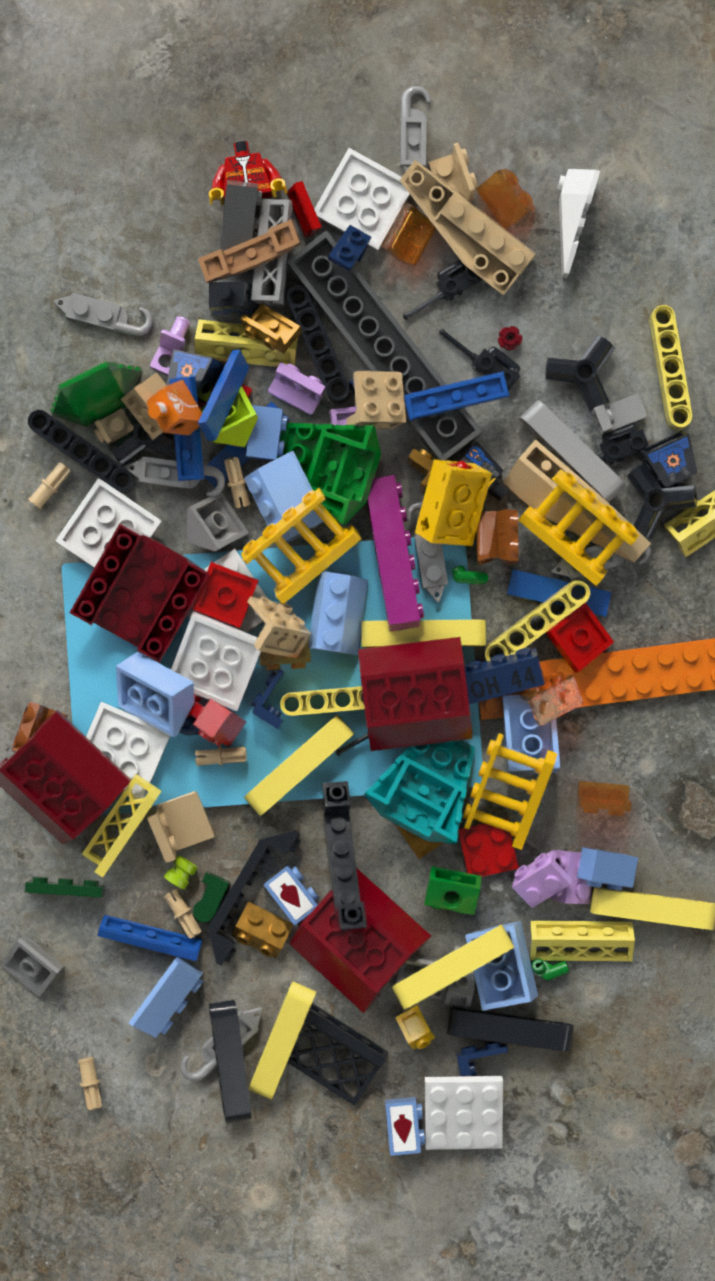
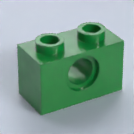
[424,866,481,915]

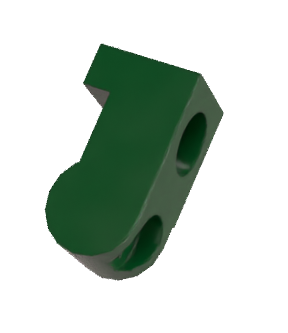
[193,871,230,922]

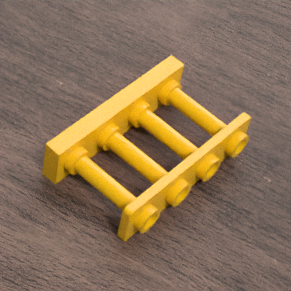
[518,469,639,586]
[241,488,361,604]
[462,733,558,850]

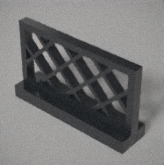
[288,1003,388,1106]

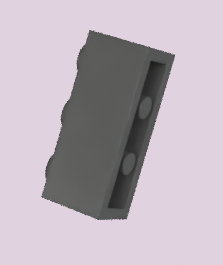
[220,180,262,251]

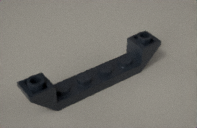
[322,781,367,931]
[208,829,301,966]

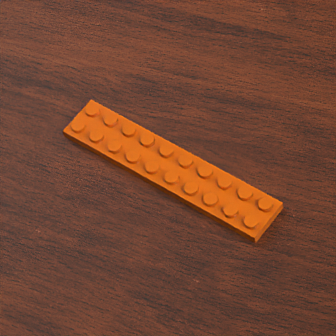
[478,638,715,720]

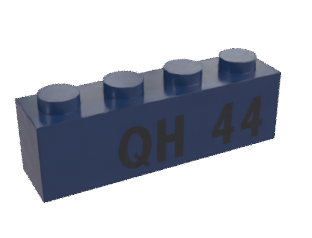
[464,648,545,704]

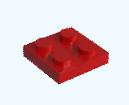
[192,562,259,628]
[545,602,614,673]
[458,818,519,877]

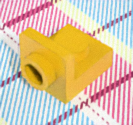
[395,1005,435,1050]

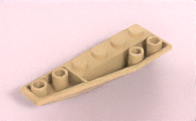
[399,160,536,295]
[502,440,651,563]

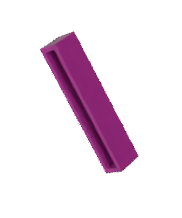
[367,475,424,632]

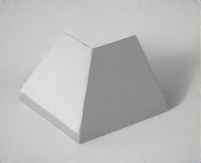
[187,492,249,552]

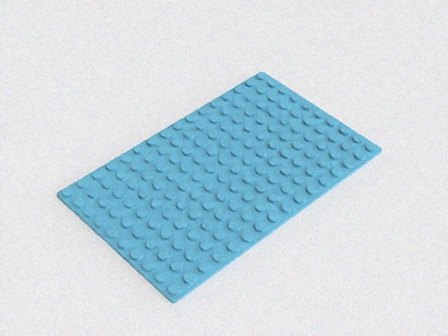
[62,537,483,815]

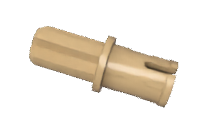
[224,457,251,508]
[28,462,71,509]
[195,746,247,766]
[163,889,202,939]
[78,1057,102,1110]

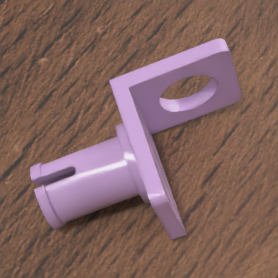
[150,316,191,376]

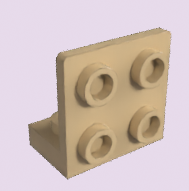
[428,143,478,203]
[346,371,406,429]
[121,373,166,440]
[248,597,311,658]
[147,791,215,863]

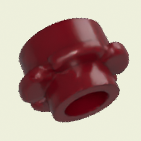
[497,326,522,351]

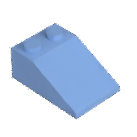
[502,692,560,775]

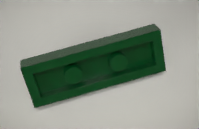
[25,876,105,898]

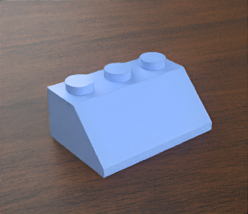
[244,451,323,542]
[308,572,368,655]
[116,652,194,737]
[465,921,538,1011]
[129,957,203,1038]

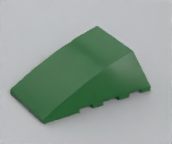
[50,361,142,427]
[278,423,381,525]

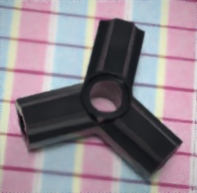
[545,335,615,412]
[109,414,176,466]
[627,463,698,540]

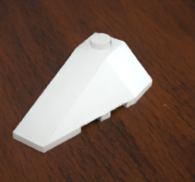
[557,169,600,279]

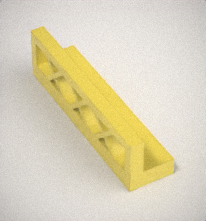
[195,320,298,367]
[664,490,715,557]
[82,774,161,878]
[530,921,635,962]

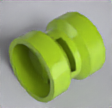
[163,855,198,890]

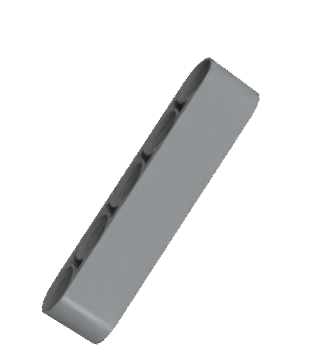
[519,400,625,503]

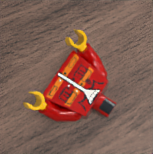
[209,141,288,205]

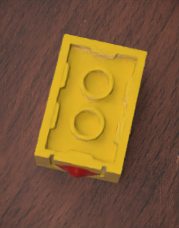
[415,460,492,546]

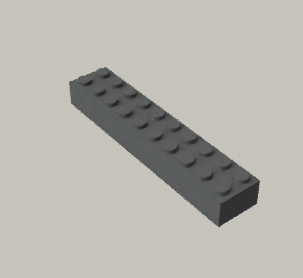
[286,231,483,461]

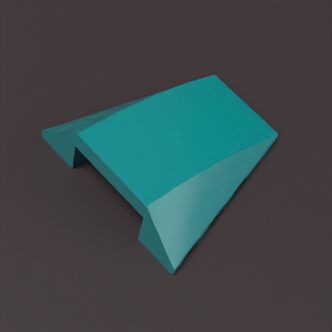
[364,740,475,844]

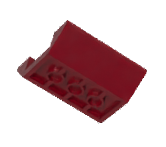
[69,523,210,663]
[358,637,473,751]
[0,710,131,844]
[289,868,432,1013]

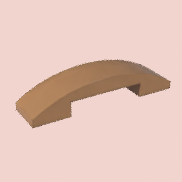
[198,219,301,283]

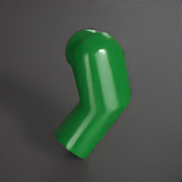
[452,565,488,584]
[531,959,570,981]

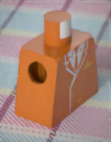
[147,380,202,435]

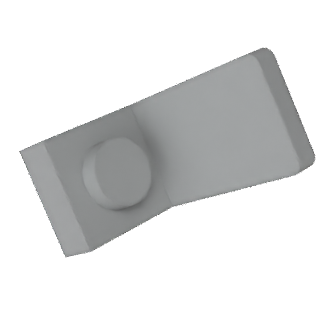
[591,394,647,435]
[444,946,475,1009]

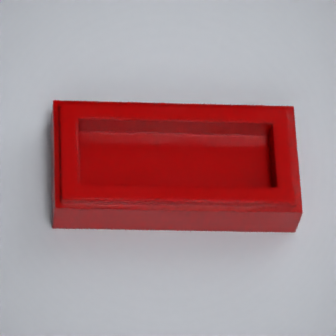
[287,181,322,238]

